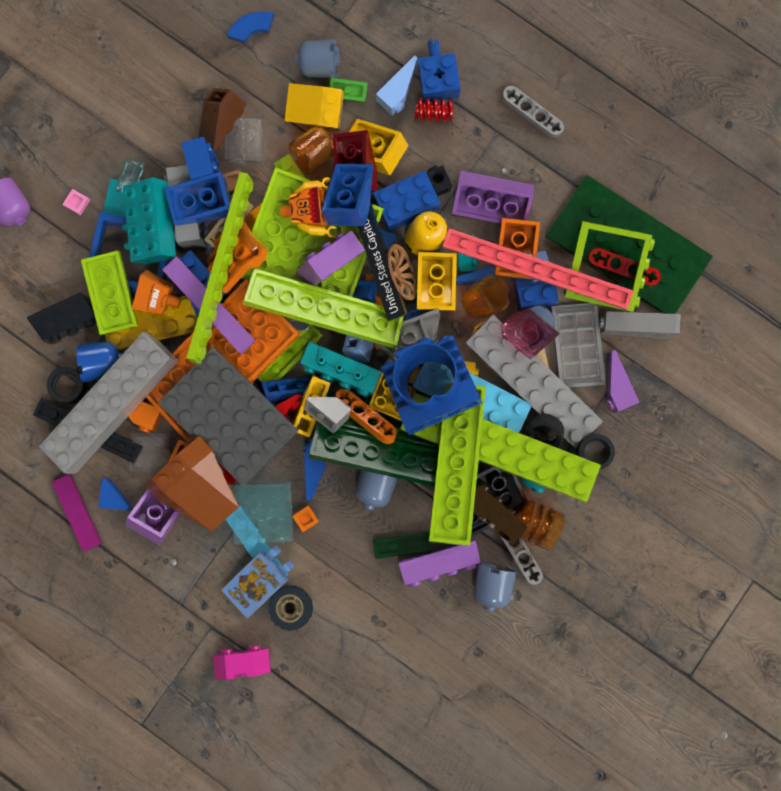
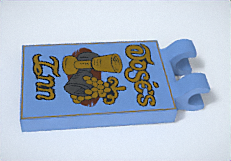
[221,546,294,619]

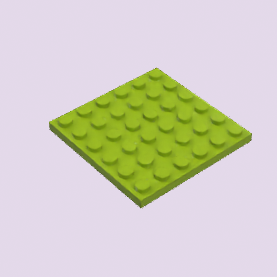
[241,167,384,297]

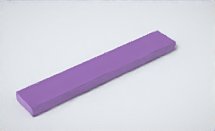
[163,256,256,354]

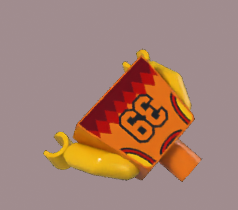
[280,177,336,238]

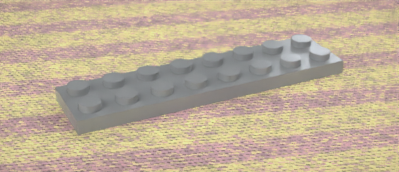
[466,314,603,449]

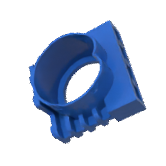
[381,336,482,435]

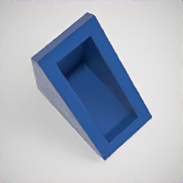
[99,478,134,510]

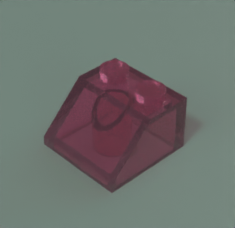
[501,309,559,360]

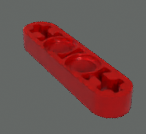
[589,248,661,285]

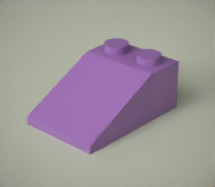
[126,489,180,546]

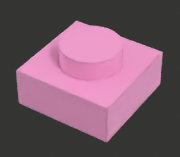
[63,189,90,216]

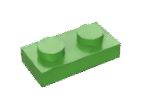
[330,78,368,103]

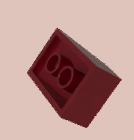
[333,130,377,192]

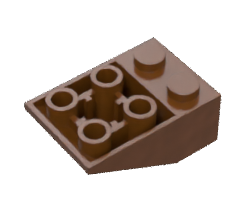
[199,88,247,151]

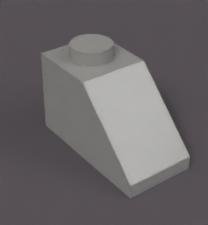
[304,397,351,433]

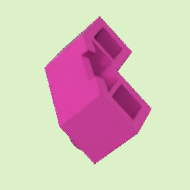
[213,645,271,680]

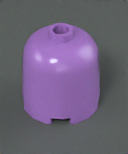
[0,178,30,226]

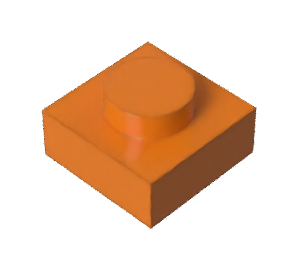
[292,505,320,532]

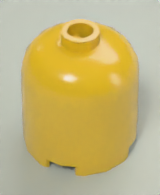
[405,211,447,255]

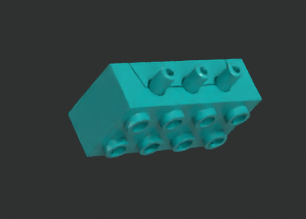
[120,177,176,265]
[300,342,382,399]

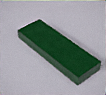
[373,532,433,559]

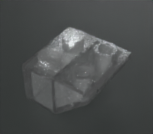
[224,118,264,163]

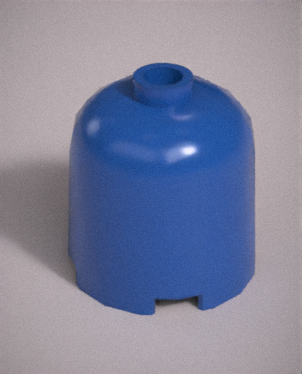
[76,342,123,383]

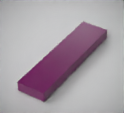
[51,474,103,552]

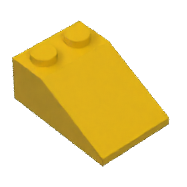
[284,83,344,129]
[349,119,409,176]
[417,252,457,311]

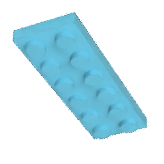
[411,362,531,433]

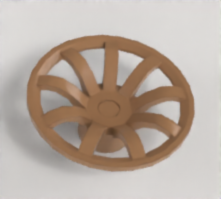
[388,244,417,300]

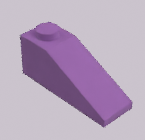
[606,350,640,413]

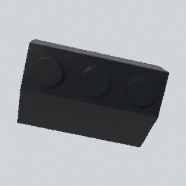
[27,292,97,344]

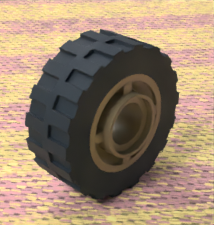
[268,586,313,631]

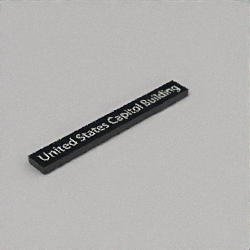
[357,201,407,321]

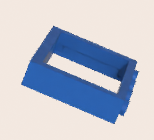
[84,212,175,294]

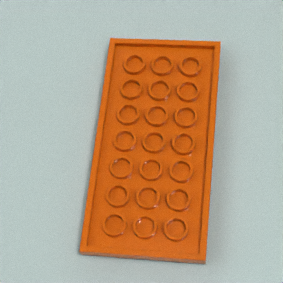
[146,279,301,444]

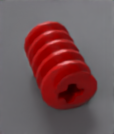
[415,97,453,124]

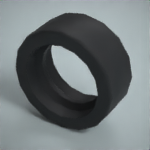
[47,367,87,404]
[526,414,564,448]
[576,434,615,470]

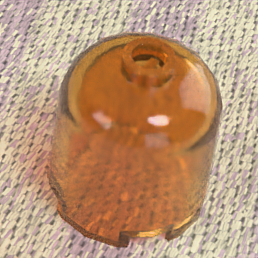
[288,126,333,174]
[461,274,510,319]

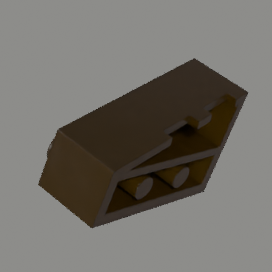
[474,482,528,545]

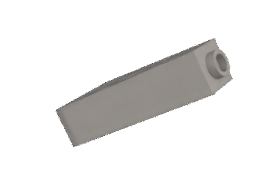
[599,311,681,340]

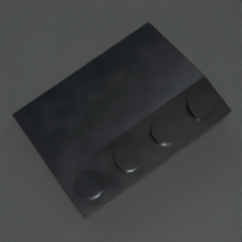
[434,462,531,537]

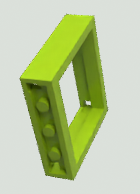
[565,221,655,312]

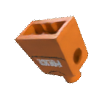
[132,270,182,314]

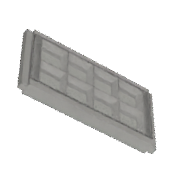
[551,303,606,388]

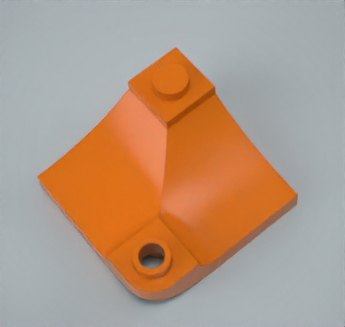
[206,220,267,294]

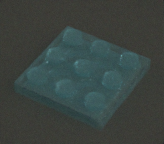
[232,483,293,545]

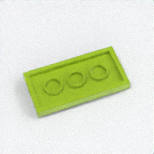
[81,251,139,335]

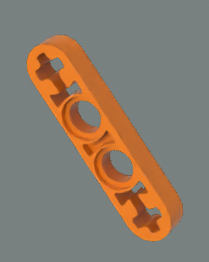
[336,389,397,444]

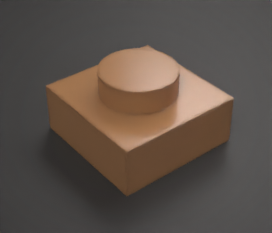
[223,169,241,193]

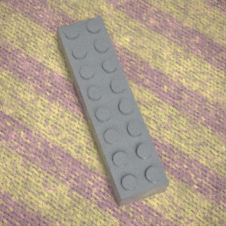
[39,331,179,474]

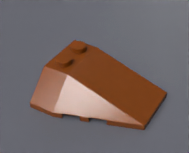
[146,436,240,532]

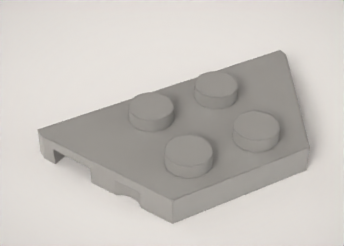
[375,309,440,360]

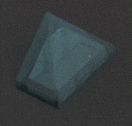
[115,159,145,192]

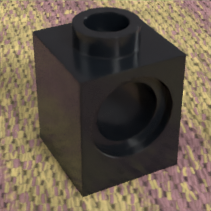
[426,165,452,197]

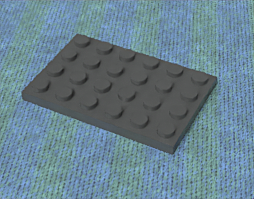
[158,347,299,486]

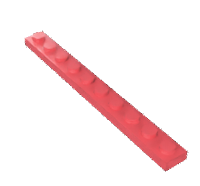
[443,228,633,310]

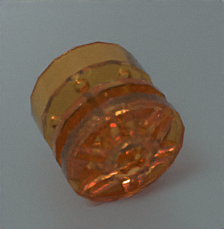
[519,500,565,551]

